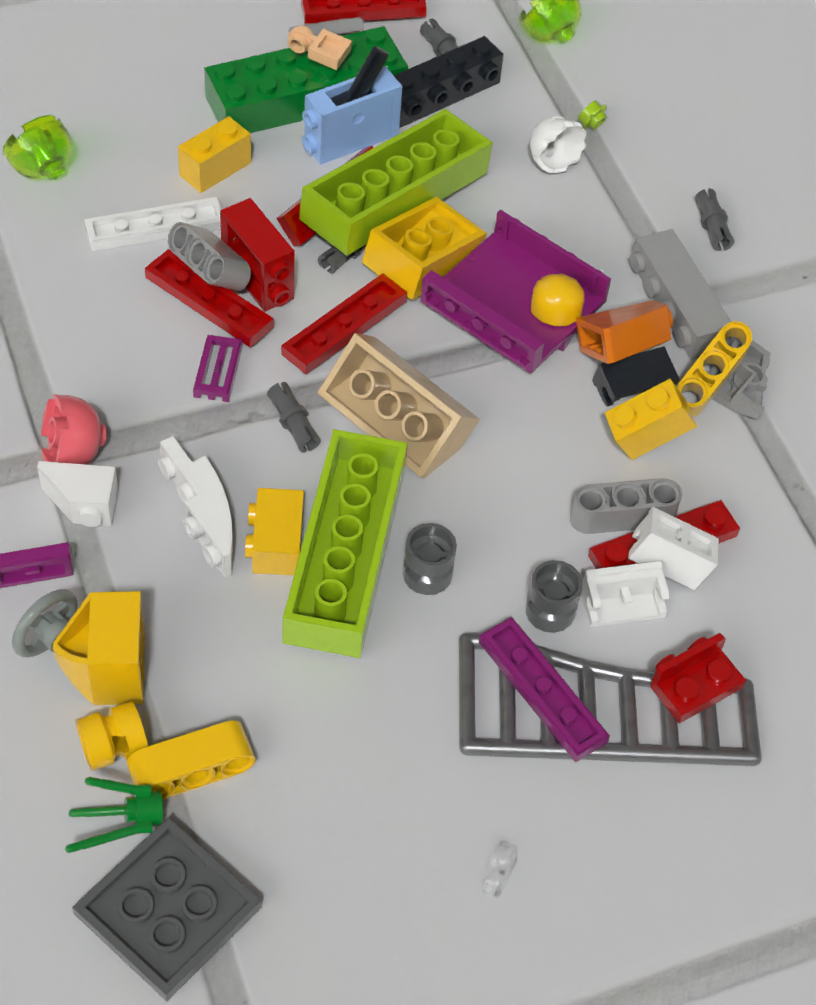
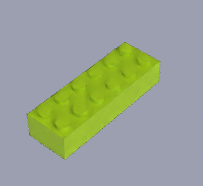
[299,109,493,256]
[282,429,408,659]

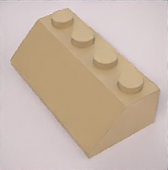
[317,333,480,478]

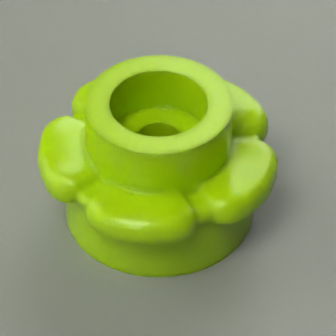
[578,100,607,130]

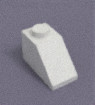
[37,461,118,527]

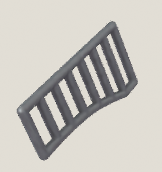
[459,633,762,766]

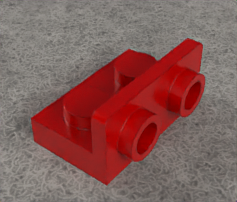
[650,633,746,724]

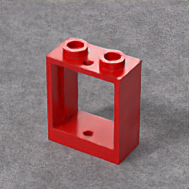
[220,197,295,312]

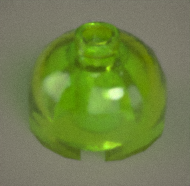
[519,0,582,44]
[3,114,73,180]

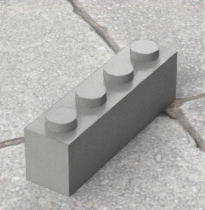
[630,229,732,360]

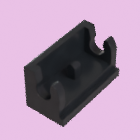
[592,346,680,407]

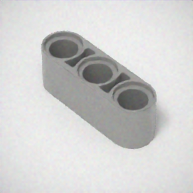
[168,222,251,291]
[570,478,682,534]

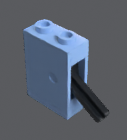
[302,46,402,165]

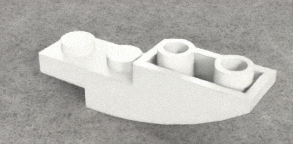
[158,436,233,578]

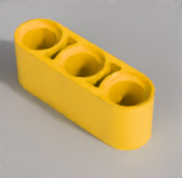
[677,321,752,417]
[126,720,256,800]

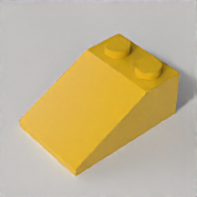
[362,196,487,300]

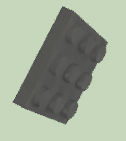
[72,817,262,1002]

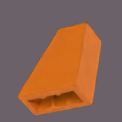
[576,300,673,364]

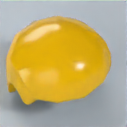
[531,274,585,326]

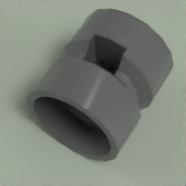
[403,523,457,595]
[525,560,583,633]

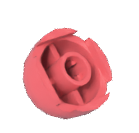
[41,394,106,465]

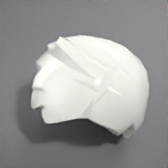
[530,116,587,173]

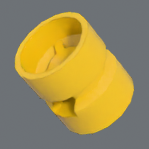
[75,701,148,772]

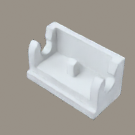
[628,507,719,590]
[581,561,669,627]

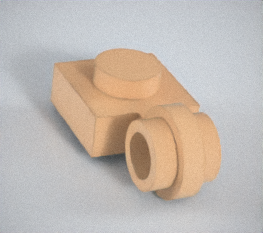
[288,25,352,70]

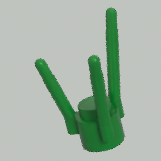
[65,777,163,853]

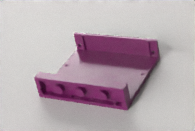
[420,209,611,374]

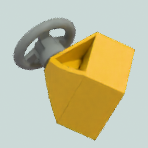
[12,589,145,705]

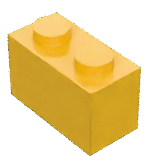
[178,116,251,193]
[605,379,697,460]
[245,488,304,575]

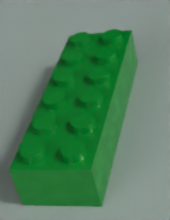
[204,26,408,133]

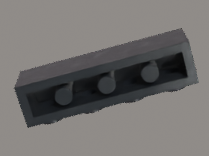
[394,36,504,128]

